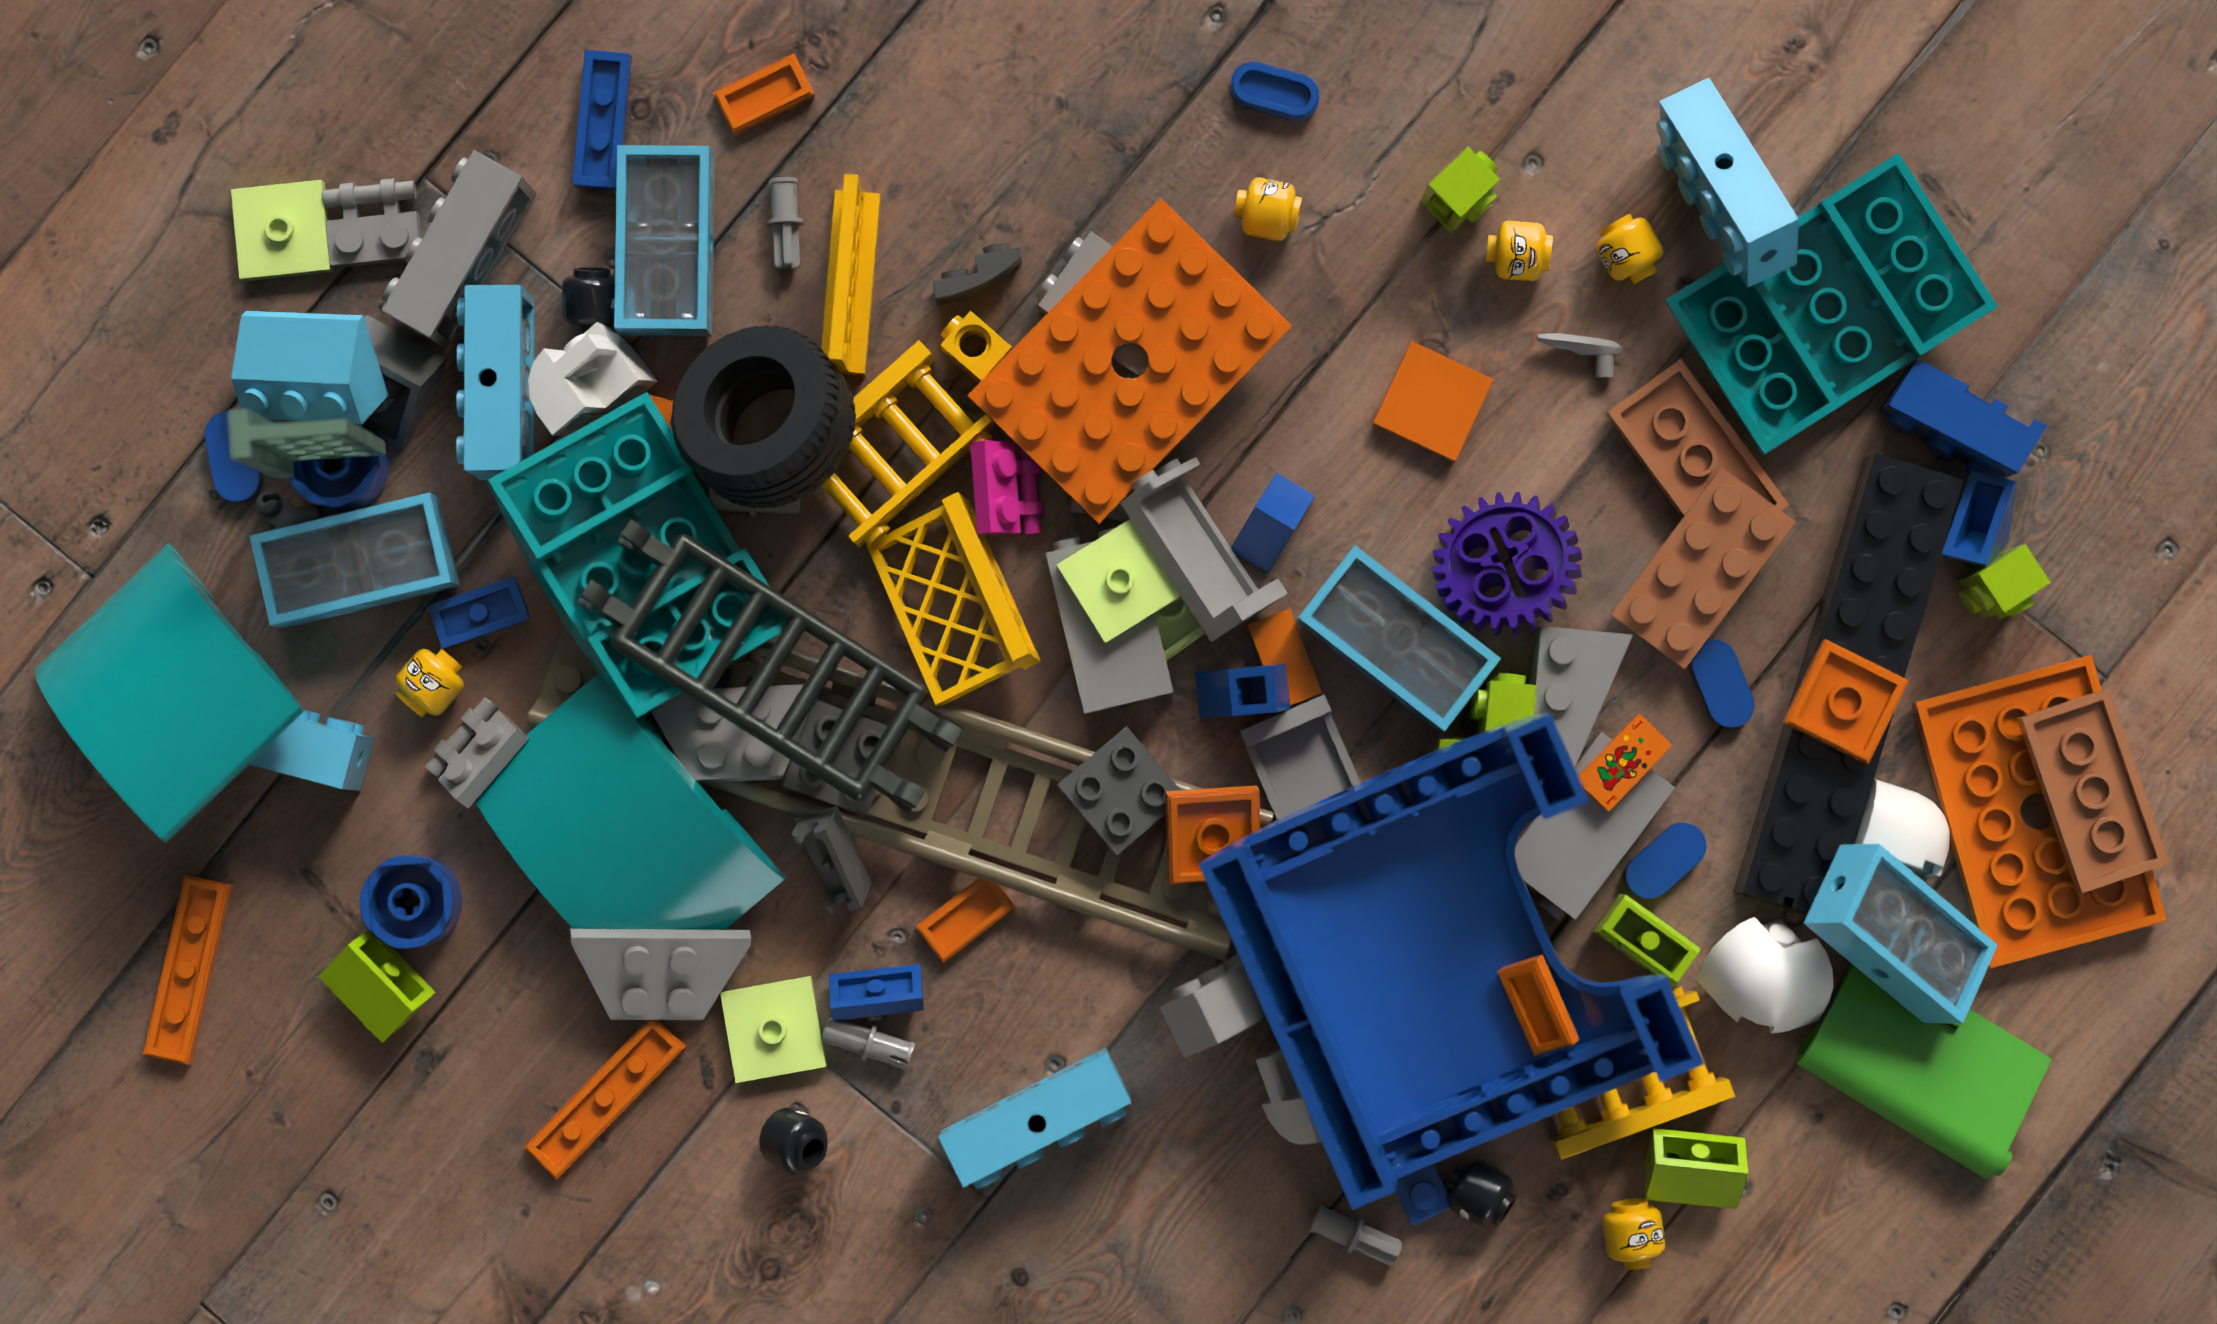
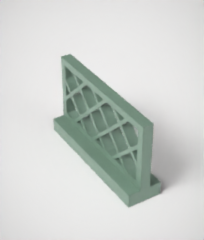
[228,409,386,479]

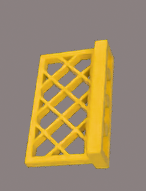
[821,174,881,376]
[866,492,1041,707]

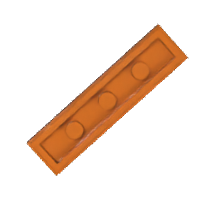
[143,875,233,1065]
[524,1020,687,1180]

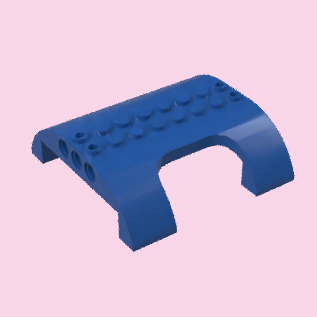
[1199,712,1705,1210]

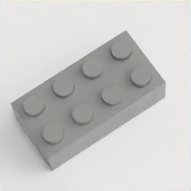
[382,150,537,350]

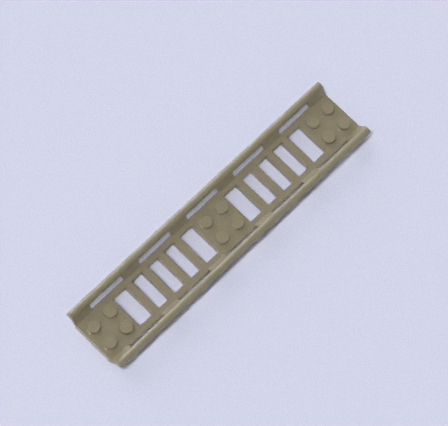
[527,624,1274,961]

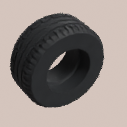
[671,325,856,509]

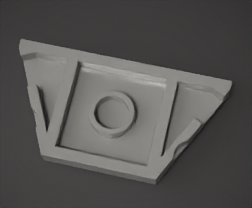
[651,684,822,783]
[570,929,751,1020]

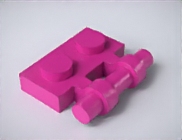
[970,440,1044,535]

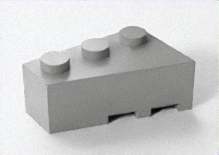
[1529,626,1633,768]
[1160,954,1266,1058]

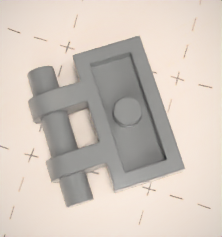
[322,178,422,269]
[425,697,529,808]

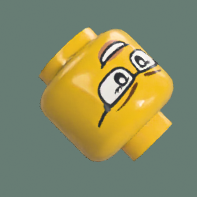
[1233,177,1302,241]
[1595,213,1664,284]
[1486,221,1553,281]
[395,649,464,718]
[1602,1198,1665,1270]

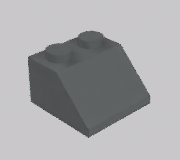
[362,315,447,451]

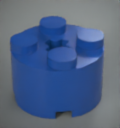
[289,424,390,512]
[360,855,463,949]

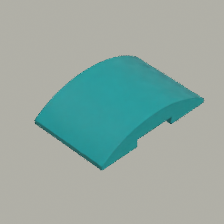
[1664,152,1998,455]
[487,392,789,719]
[35,543,304,842]
[475,673,786,930]

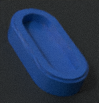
[1230,61,1320,122]
[205,412,263,503]
[1689,639,1754,728]
[1624,823,1706,899]

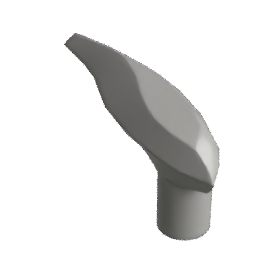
[1536,333,1623,378]

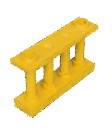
[822,340,995,548]
[1549,985,1735,1160]

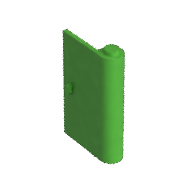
[1794,963,2052,1179]

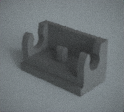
[792,806,873,915]

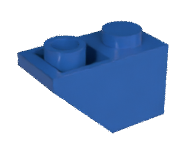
[1195,663,1290,718]

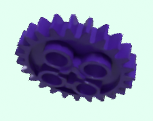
[1432,492,1583,636]

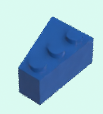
[1879,359,2047,478]

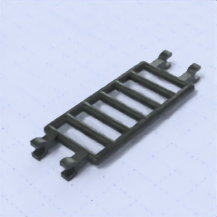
[577,519,962,813]

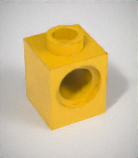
[940,311,1012,383]

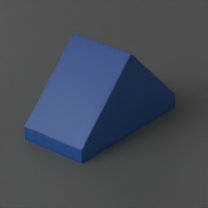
[1942,470,2017,567]
[1231,472,1315,574]

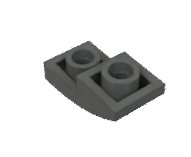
[932,243,1022,306]

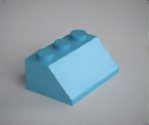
[231,311,389,424]

